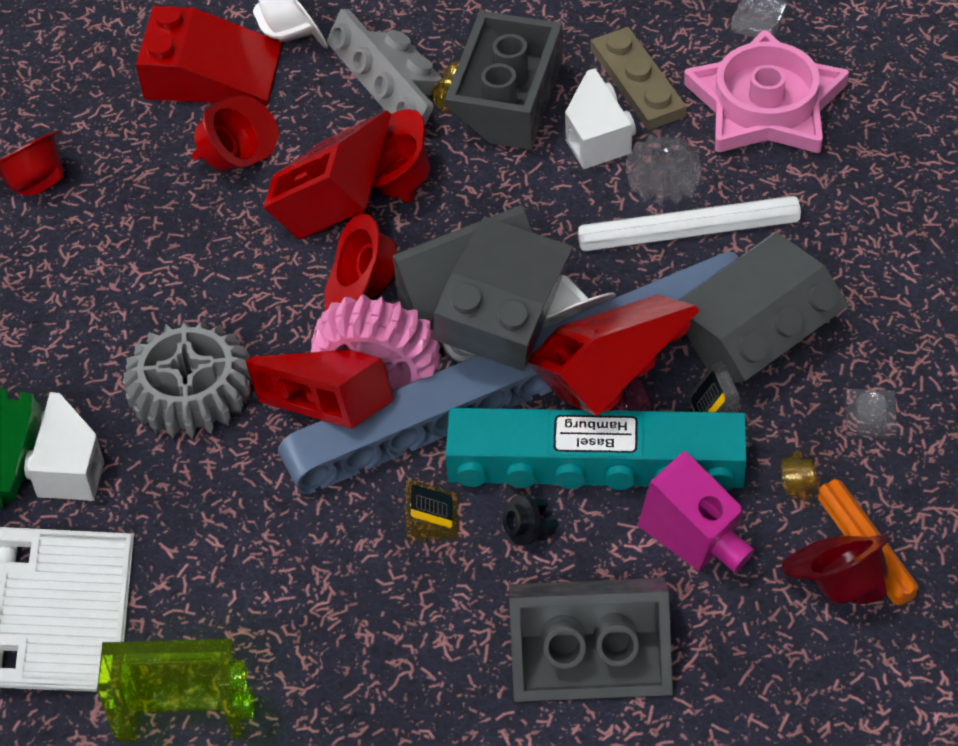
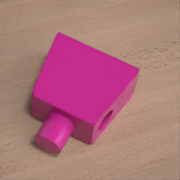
[637,450,755,573]

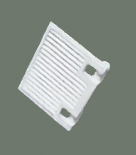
[0,527,134,692]

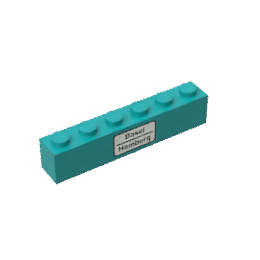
[445,408,746,491]

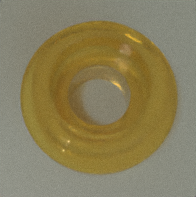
[781,450,818,500]

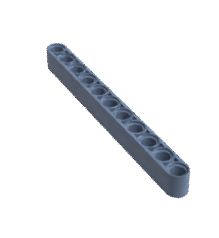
[278,252,739,494]

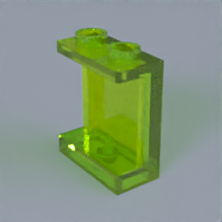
[97,639,254,741]

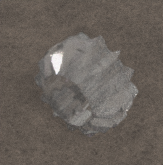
[626,132,702,207]

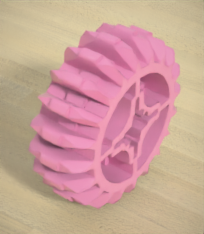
[311,294,441,391]

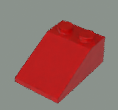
[136,6,282,105]

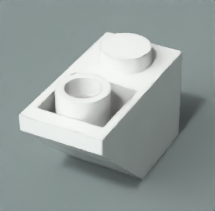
[565,68,636,169]
[24,392,104,501]

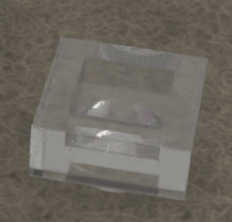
[731,0,786,38]
[845,389,897,439]

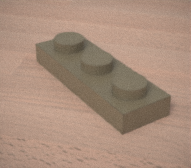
[591,27,687,130]

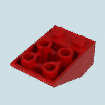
[263,110,391,240]
[528,295,700,416]

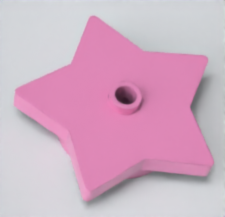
[684,30,849,153]

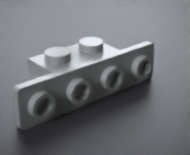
[327,9,445,125]

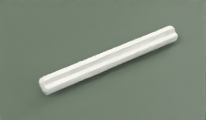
[578,196,801,252]

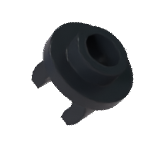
[503,495,559,545]

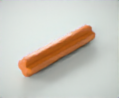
[818,479,919,606]

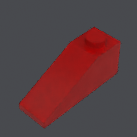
[245,350,394,429]

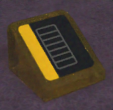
[405,481,458,540]

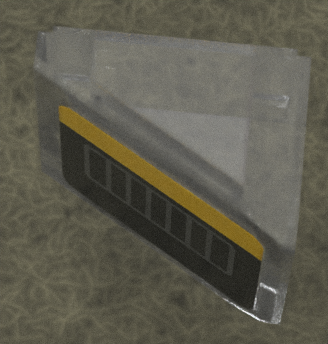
[689,361,740,413]

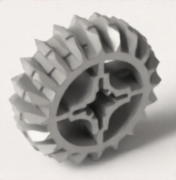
[123,319,252,439]

